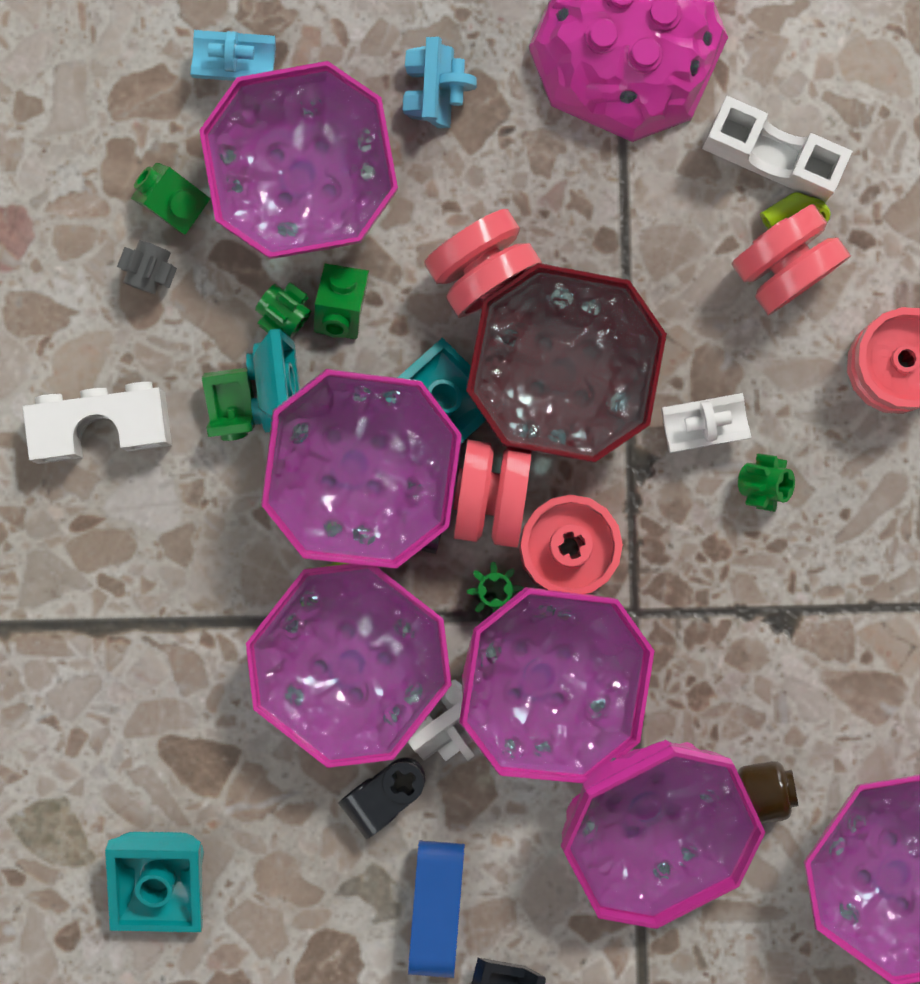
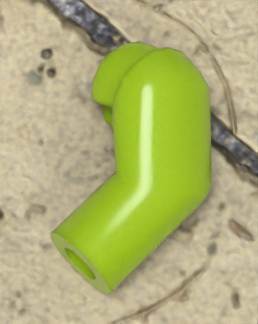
[760,192,831,229]

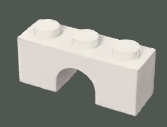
[702,96,853,203]
[23,382,172,464]

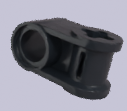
[338,757,426,839]

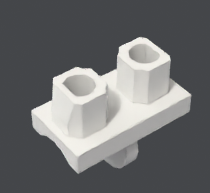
[661,393,751,453]
[402,679,475,761]

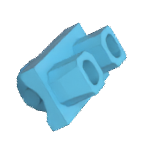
[190,30,276,81]
[403,37,477,128]

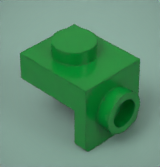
[131,163,211,235]
[314,263,369,339]
[202,367,255,441]

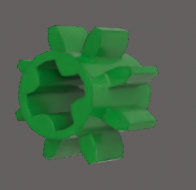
[255,282,312,338]
[738,453,795,512]
[467,562,524,613]

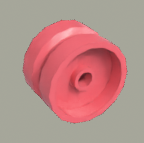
[731,204,851,315]
[424,209,542,318]
[847,307,920,414]
[453,440,532,548]
[519,495,623,594]

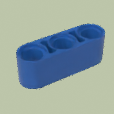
[408,840,465,978]

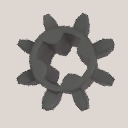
[117,240,177,295]

